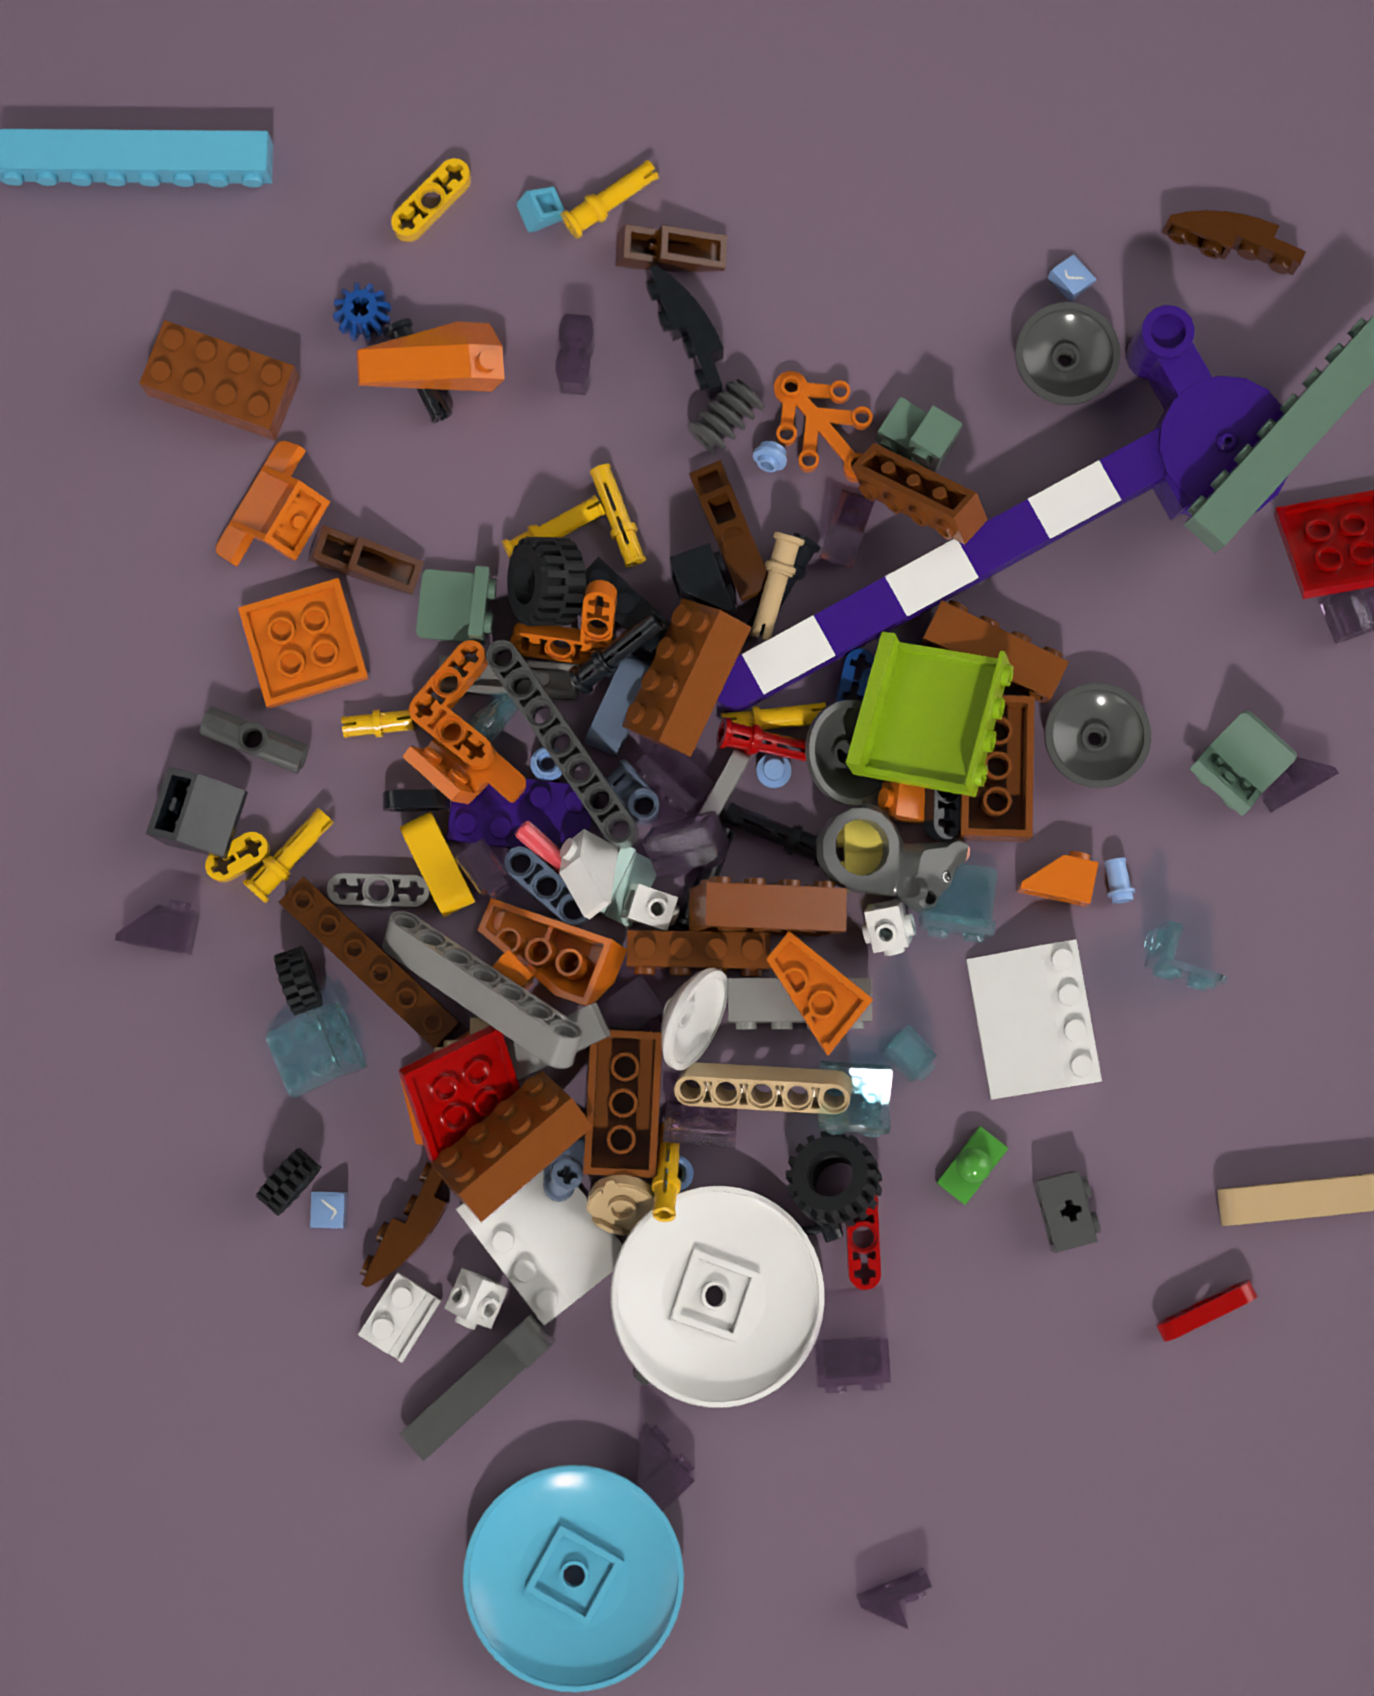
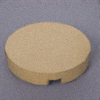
[586,1175,655,1235]

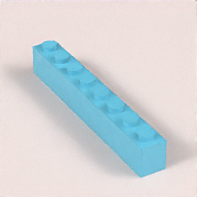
[0,129,273,187]

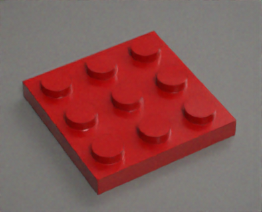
[1274,490,1374,599]
[398,1025,520,1162]

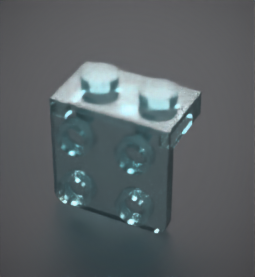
[919,864,998,943]
[1144,921,1228,991]
[266,1002,367,1098]
[817,1060,892,1137]

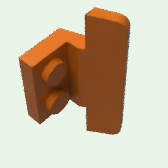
[216,441,330,567]
[402,702,526,804]

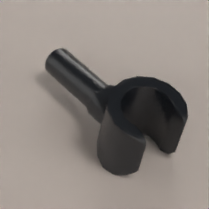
[801,1224,843,1243]

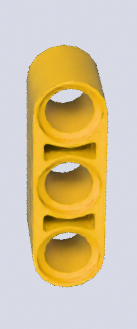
[399,811,476,917]

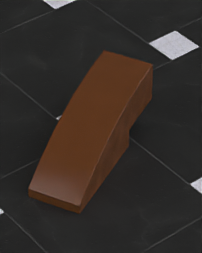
[615,224,727,272]
[308,525,424,595]

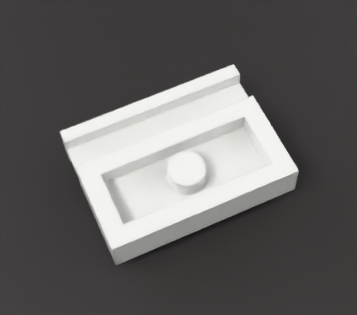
[358,1272,442,1363]

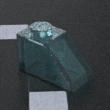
[879,1024,937,1083]

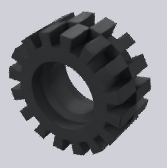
[273,946,323,1016]
[256,1148,321,1216]

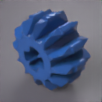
[333,282,392,342]

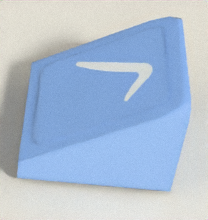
[1048,255,1097,302]
[310,1191,348,1229]

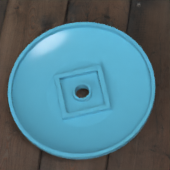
[463,1465,684,1692]

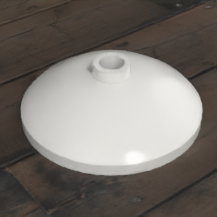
[661,968,728,1070]

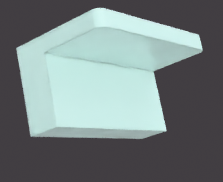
[599,847,661,927]

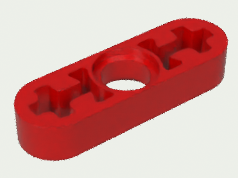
[846,1195,881,1290]
[1156,1280,1258,1342]

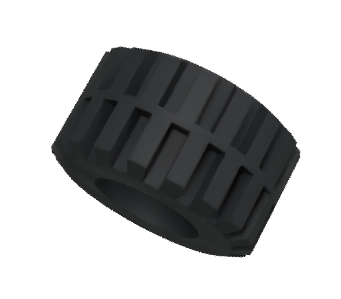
[507,537,586,626]
[786,1130,882,1229]

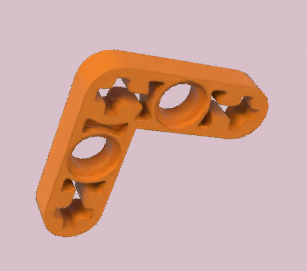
[510,580,617,665]
[409,640,495,770]

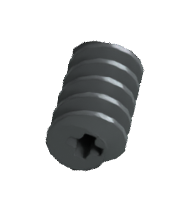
[687,379,764,454]

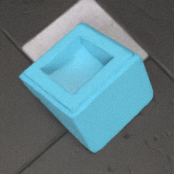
[517,186,564,233]

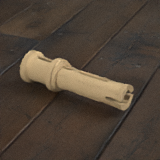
[749,532,805,640]

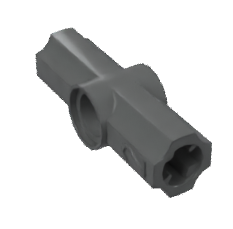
[199,706,310,774]

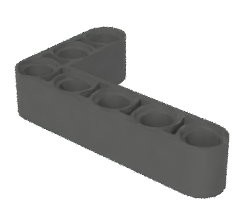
[400,1313,555,1461]

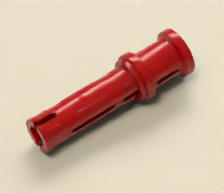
[716,717,806,762]

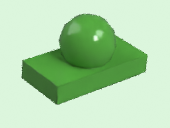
[936,1126,1009,1205]

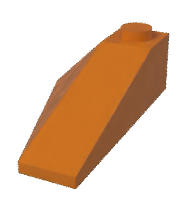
[356,321,505,392]
[478,898,627,1007]

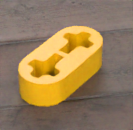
[205,832,270,883]

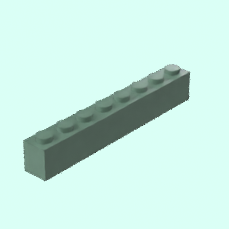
[1183,315,1374,553]

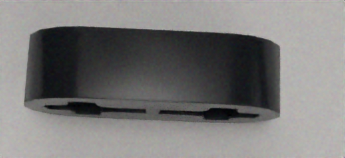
[383,789,450,812]

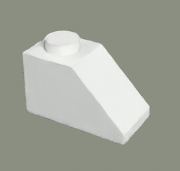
[559,829,618,919]

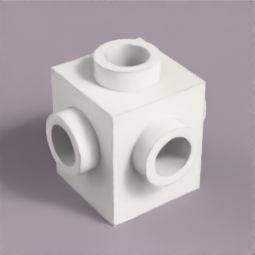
[862,899,916,956]
[445,1268,509,1330]

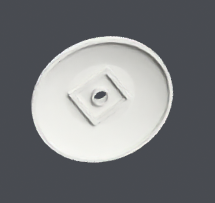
[610,1186,824,1407]

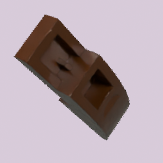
[1162,210,1306,275]
[688,460,768,602]
[360,1161,450,1288]

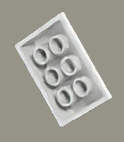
[966,940,1102,1100]
[456,1169,623,1326]

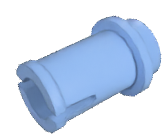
[1104,857,1136,904]

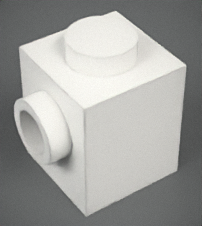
[620,884,679,931]

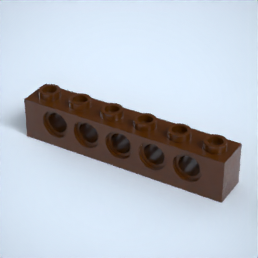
[278,877,462,1048]

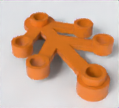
[774,371,873,483]

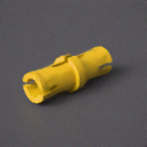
[341,709,415,738]

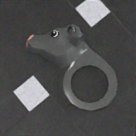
[816,801,970,913]

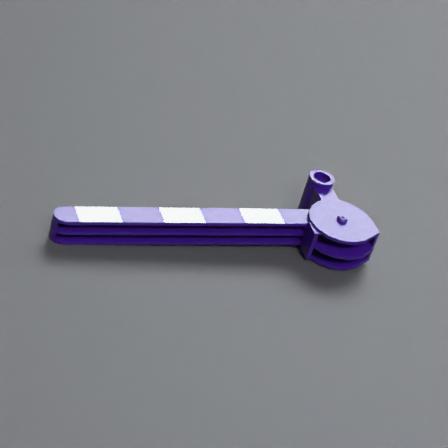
[716,305,1288,713]

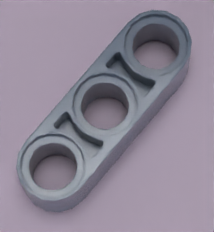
[584,654,652,757]
[504,846,589,927]

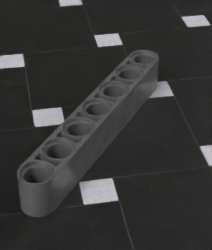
[486,640,639,849]

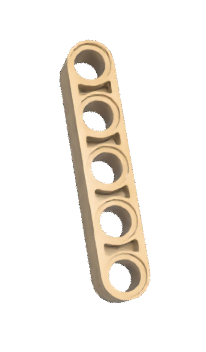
[674,1062,853,1114]
[1217,1173,1374,1226]

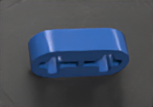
[836,649,875,702]

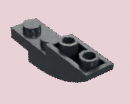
[645,265,724,399]

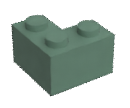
[876,396,963,473]

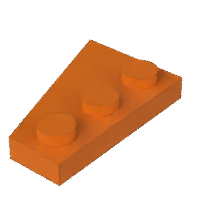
[766,931,874,1056]

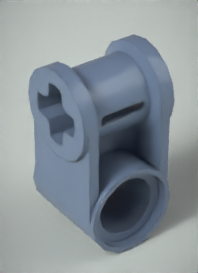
[606,758,661,825]
[543,1135,585,1202]

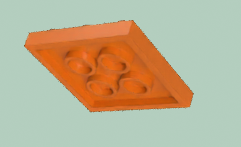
[238,578,369,709]

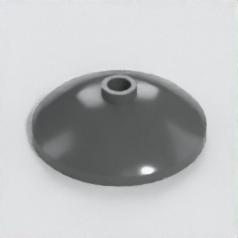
[1015,302,1120,405]
[1044,683,1151,789]
[805,700,885,806]

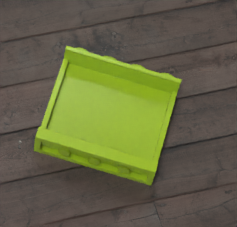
[846,631,1014,797]

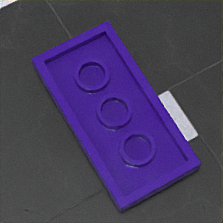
[446,779,594,849]

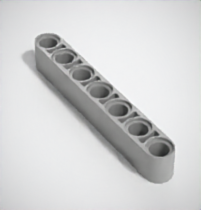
[382,911,582,1068]

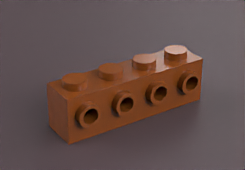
[852,443,988,545]
[921,600,1069,705]
[627,930,771,977]

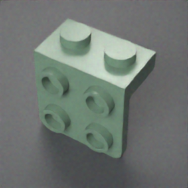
[416,566,497,645]
[1190,710,1297,816]

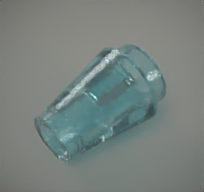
[468,694,519,741]

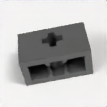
[1033,1171,1101,1252]

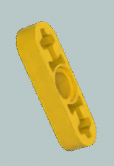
[391,158,471,242]

